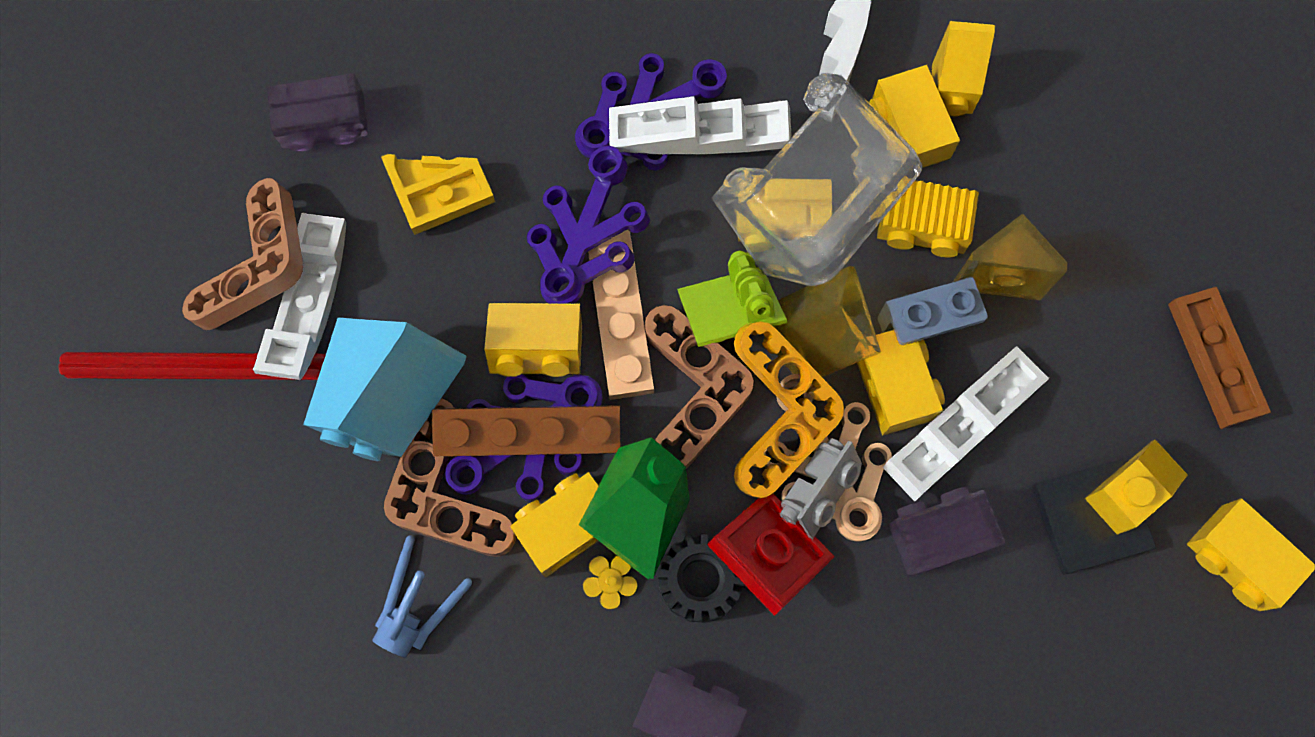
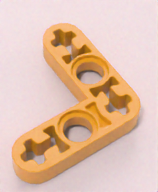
[734,322,844,498]

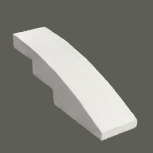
[815,0,871,123]
[609,96,792,154]
[883,346,1049,501]

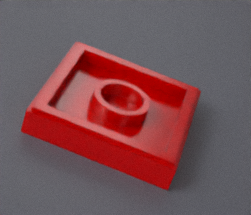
[707,493,835,616]

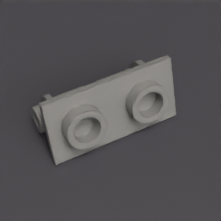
[780,438,862,539]

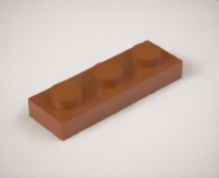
[1168,286,1271,429]

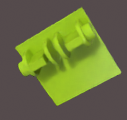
[677,251,787,347]

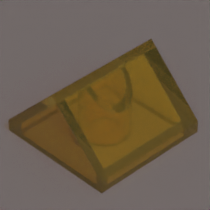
[953,214,1067,300]
[764,266,881,377]

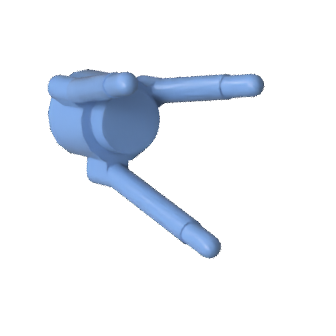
[372,535,472,658]

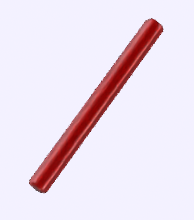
[58,352,326,380]

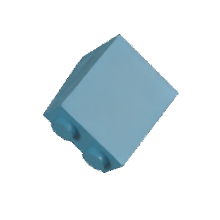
[303,318,466,461]

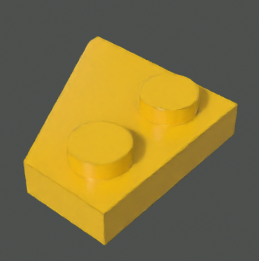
[381,154,495,235]

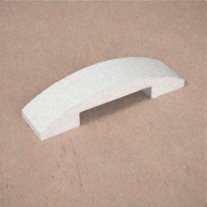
[253,213,346,380]

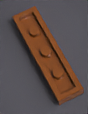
[432,405,620,457]

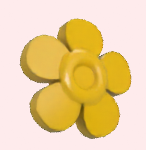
[583,556,637,609]

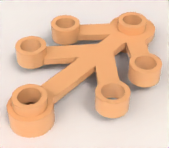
[764,374,892,542]

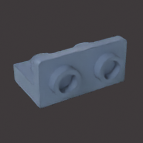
[877,277,988,345]

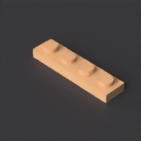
[588,230,654,400]

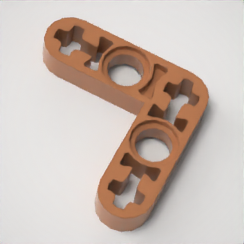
[182,178,303,330]
[645,305,754,469]
[384,399,516,557]

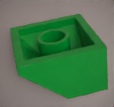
[579,437,690,579]

